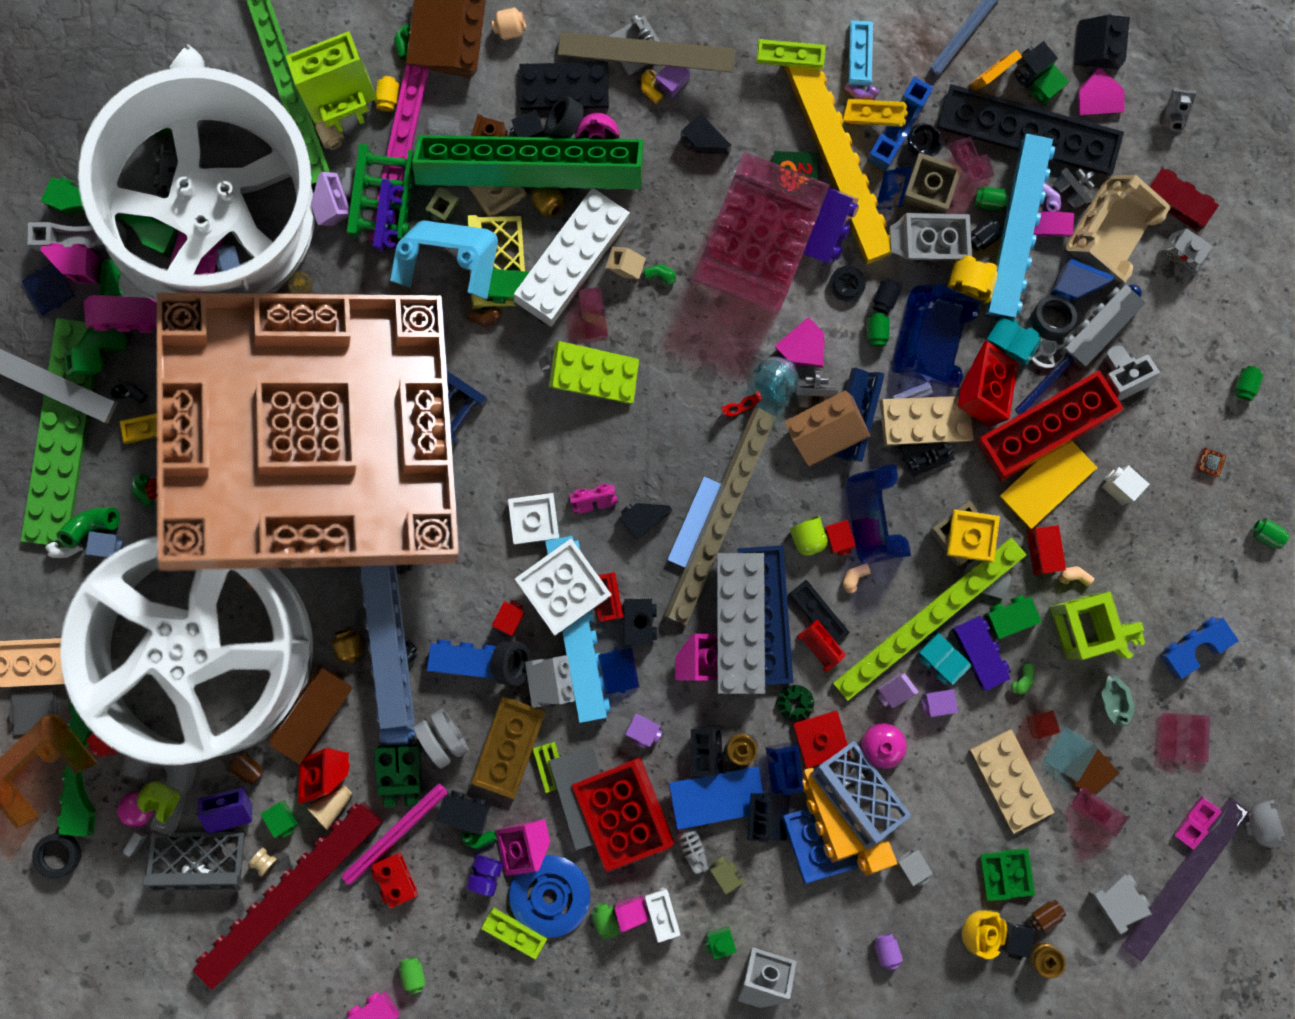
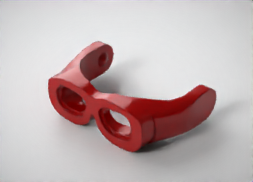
[720,391,762,417]

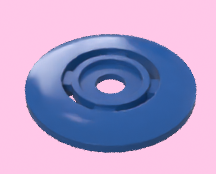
[509,855,590,938]

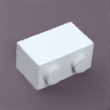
[1102,466,1150,505]

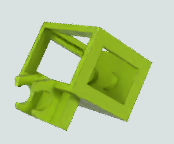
[286,31,377,133]
[1050,592,1145,660]

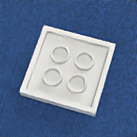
[515,539,611,635]

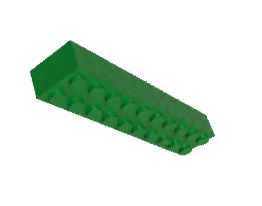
[412,135,644,190]

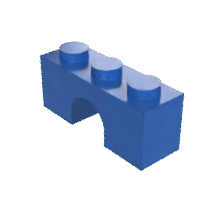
[1160,617,1239,679]

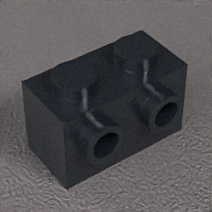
[1014,41,1058,89]

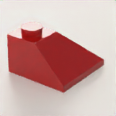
[298,748,350,805]

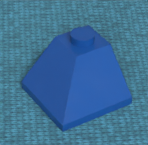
[1051,259,1114,302]

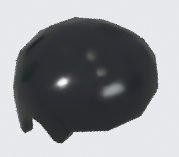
[907,123,943,156]

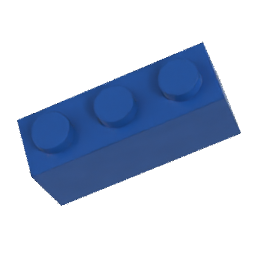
[427,639,496,679]

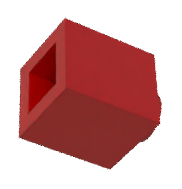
[824,520,856,556]
[491,599,526,636]

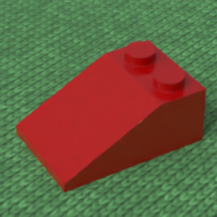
[957,341,1018,427]

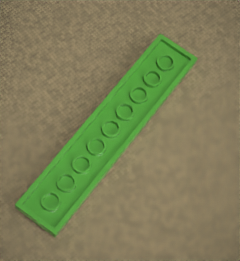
[21,318,96,547]

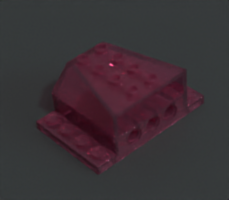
[693,152,830,314]

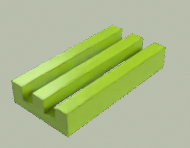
[533,742,560,793]

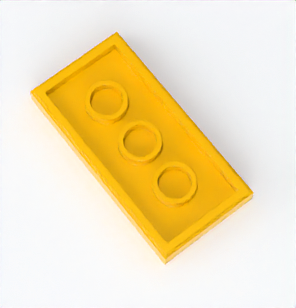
[999,441,1097,529]

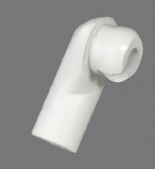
[46,542,83,558]

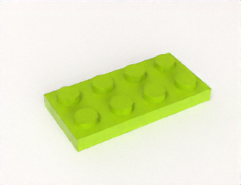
[549,341,639,404]

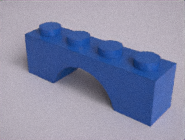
[867,77,934,172]

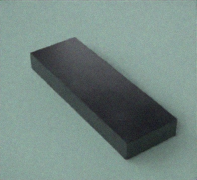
[789,579,850,643]

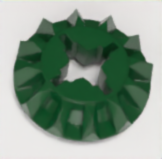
[777,685,815,722]

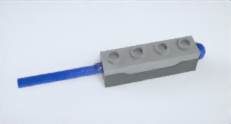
[1015,284,1146,415]

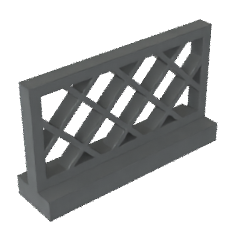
[143,831,245,892]

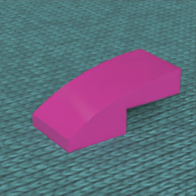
[1033,212,1074,237]
[1174,795,1222,850]

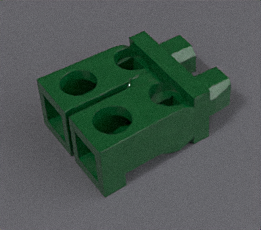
[374,744,422,807]

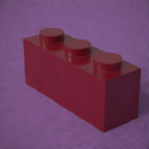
[1148,168,1219,232]

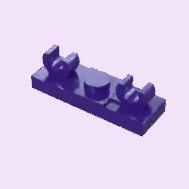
[373,179,404,252]

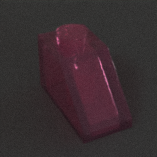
[578,287,608,339]
[1070,787,1129,837]

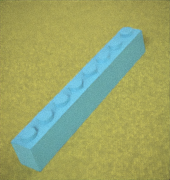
[985,134,1055,319]
[545,536,611,723]

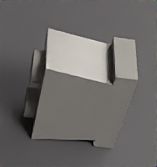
[525,655,575,708]
[1089,871,1152,934]

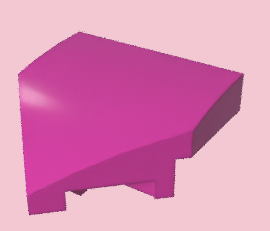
[1078,67,1125,115]
[775,317,826,368]

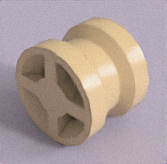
[247,848,277,877]

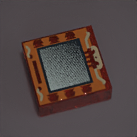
[1196,448,1226,477]

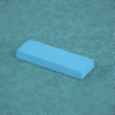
[848,21,873,86]

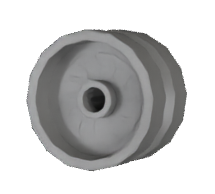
[414,709,469,769]

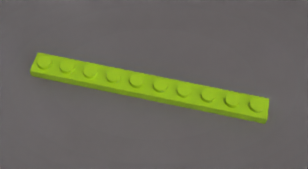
[833,537,1026,701]

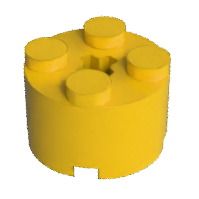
[947,256,998,304]

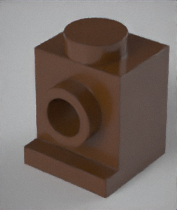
[471,114,508,137]

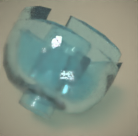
[753,357,799,402]

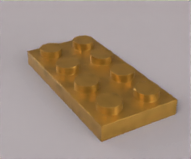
[471,696,546,799]

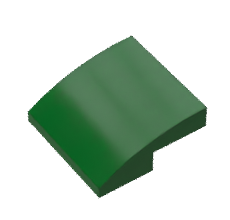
[981,848,1036,901]

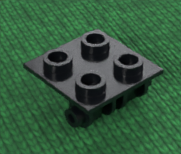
[899,443,955,477]
[747,793,790,842]

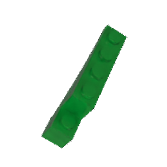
[64,259,128,376]

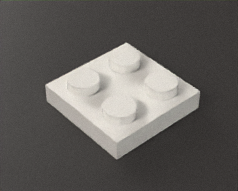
[508,493,559,545]

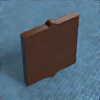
[1063,744,1119,799]

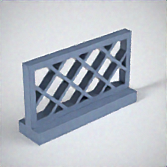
[810,741,911,850]

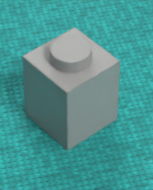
[896,847,933,886]

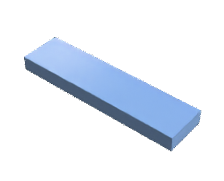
[668,477,721,568]

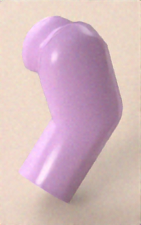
[1043,183,1061,212]

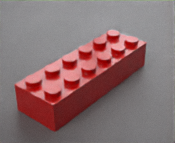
[977,370,1124,482]

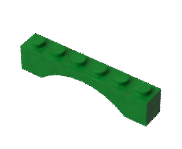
[40,177,178,258]
[57,700,96,836]

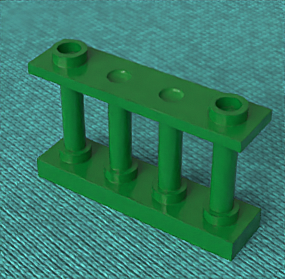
[347,144,414,241]

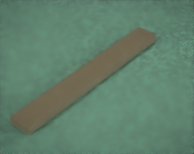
[558,32,736,73]

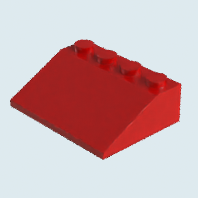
[572,756,675,872]

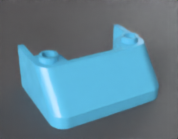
[390,221,498,299]

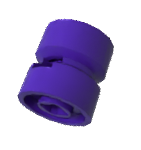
[465,855,504,896]

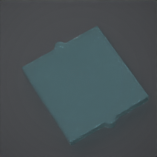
[1045,727,1099,782]

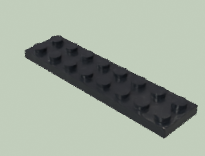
[938,84,1124,176]

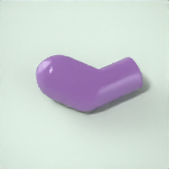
[844,83,879,100]

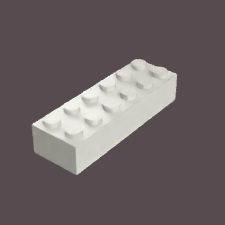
[514,188,630,327]

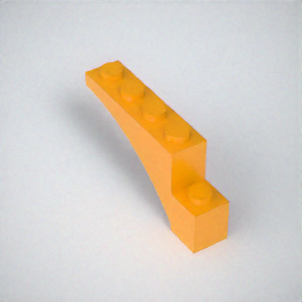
[798,767,898,876]

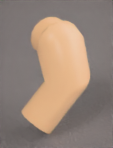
[843,563,871,593]
[1059,566,1094,587]

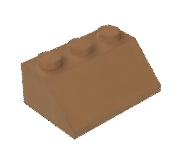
[784,390,871,467]

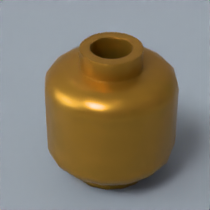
[531,187,565,217]
[331,628,365,664]

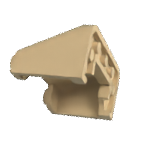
[1066,175,1171,282]

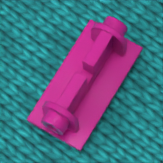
[570,484,618,514]

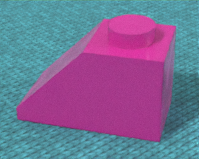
[615,895,649,932]

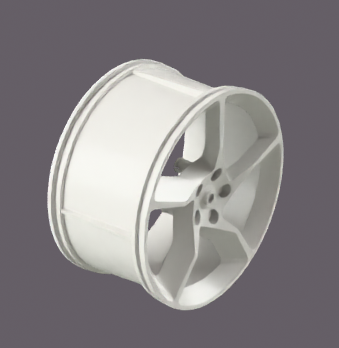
[79,67,315,302]
[61,537,313,764]

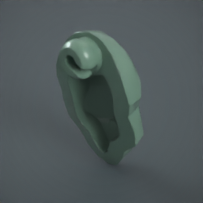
[1100,674,1135,727]

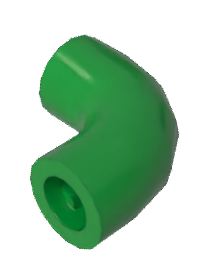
[57,507,120,548]

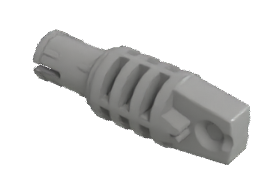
[670,813,709,874]

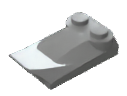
[889,213,972,263]

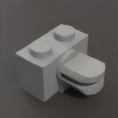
[1105,346,1160,401]

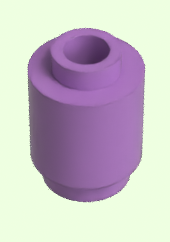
[874,933,903,970]

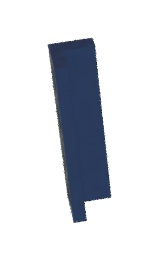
[832,368,885,462]

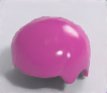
[117,792,153,828]

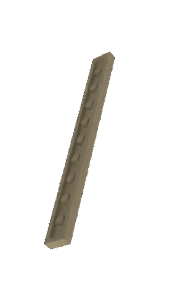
[664,407,776,626]

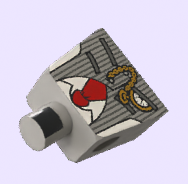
[1159,229,1213,276]

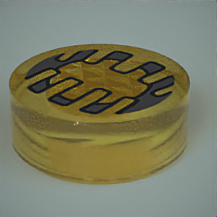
[288,272,312,294]

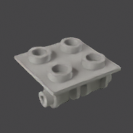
[609,15,660,75]

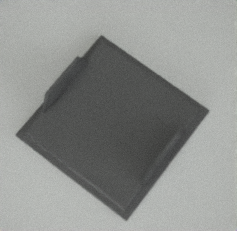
[9,688,59,737]

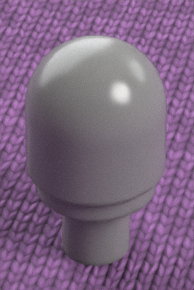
[340,168,354,200]

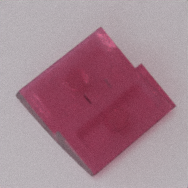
[948,137,995,182]
[1160,713,1210,762]

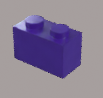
[198,787,252,834]

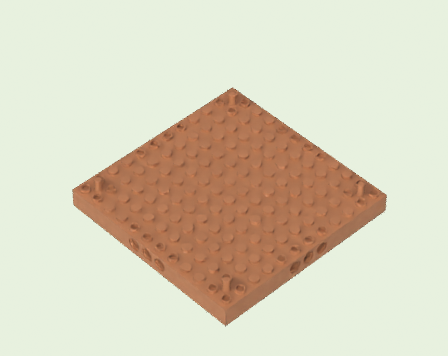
[157,292,459,571]

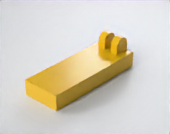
[843,99,908,127]

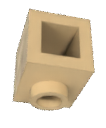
[606,247,646,279]

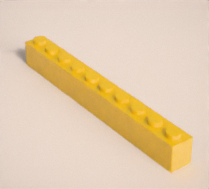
[784,66,892,265]

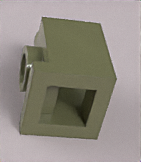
[426,186,461,224]
[710,855,745,894]

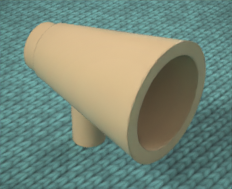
[306,785,353,830]

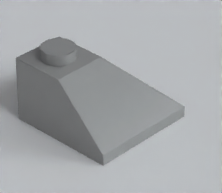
[738,947,797,1008]

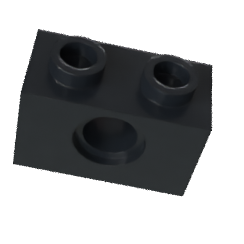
[624,599,657,645]

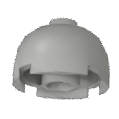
[1245,799,1287,848]

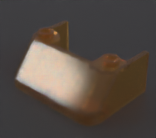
[0,714,98,829]

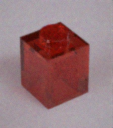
[1026,709,1061,739]

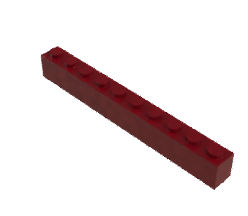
[193,802,384,990]

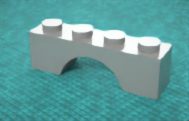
[27,222,127,251]

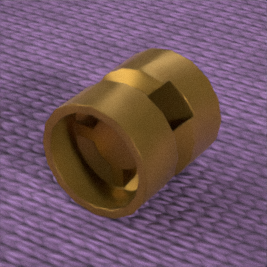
[726,734,758,765]
[1029,942,1066,979]

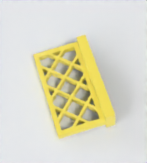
[466,215,525,309]

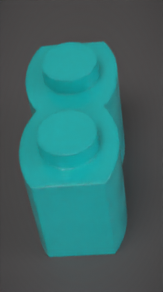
[986,317,1041,366]
[918,633,972,685]

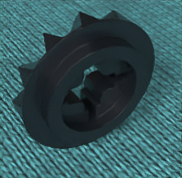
[829,266,866,302]

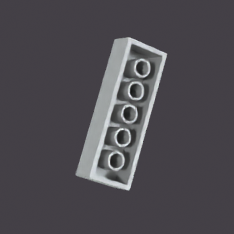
[717,553,765,694]

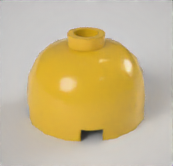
[962,910,1007,959]

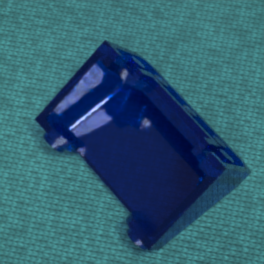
[892,283,980,388]
[846,464,911,564]

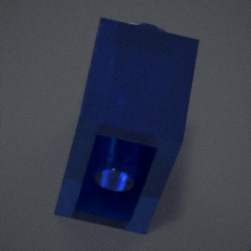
[765,743,804,795]

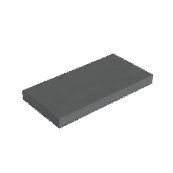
[548,747,600,850]

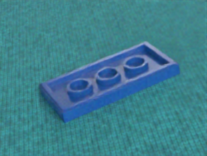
[668,766,763,830]

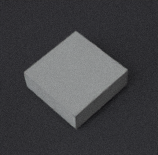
[123,830,149,857]

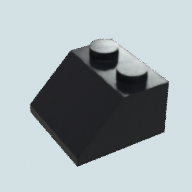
[1074,15,1130,70]

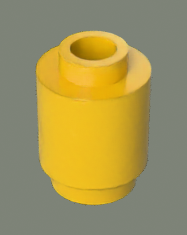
[374,76,399,112]

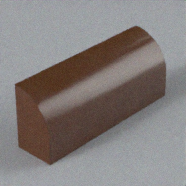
[267,664,353,765]

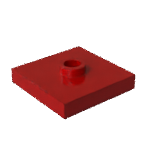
[793,710,851,768]

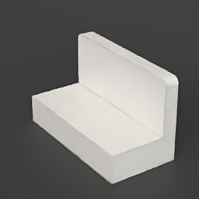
[644,887,680,943]

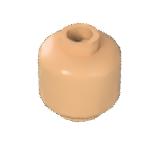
[492,7,526,40]

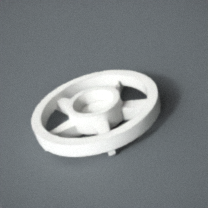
[1031,326,1067,368]

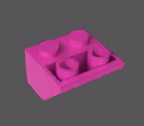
[41,243,101,284]

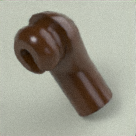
[467,306,502,327]

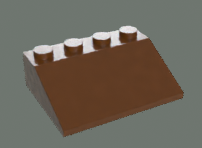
[405,0,486,79]

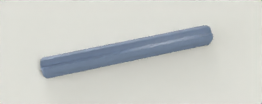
[929,0,998,76]

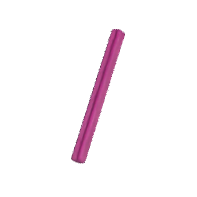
[342,784,447,885]

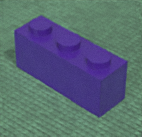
[804,189,859,263]
[951,616,1011,691]

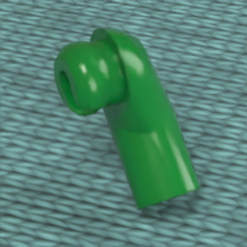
[394,24,410,59]
[132,473,155,508]
[461,830,497,849]

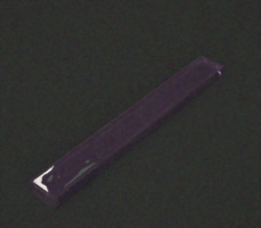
[1121,797,1250,962]

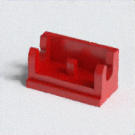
[1026,525,1066,575]
[596,572,624,622]
[796,620,846,673]

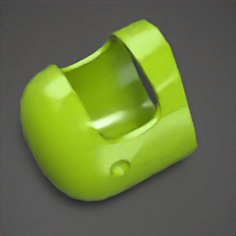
[789,516,828,556]
[137,781,180,824]

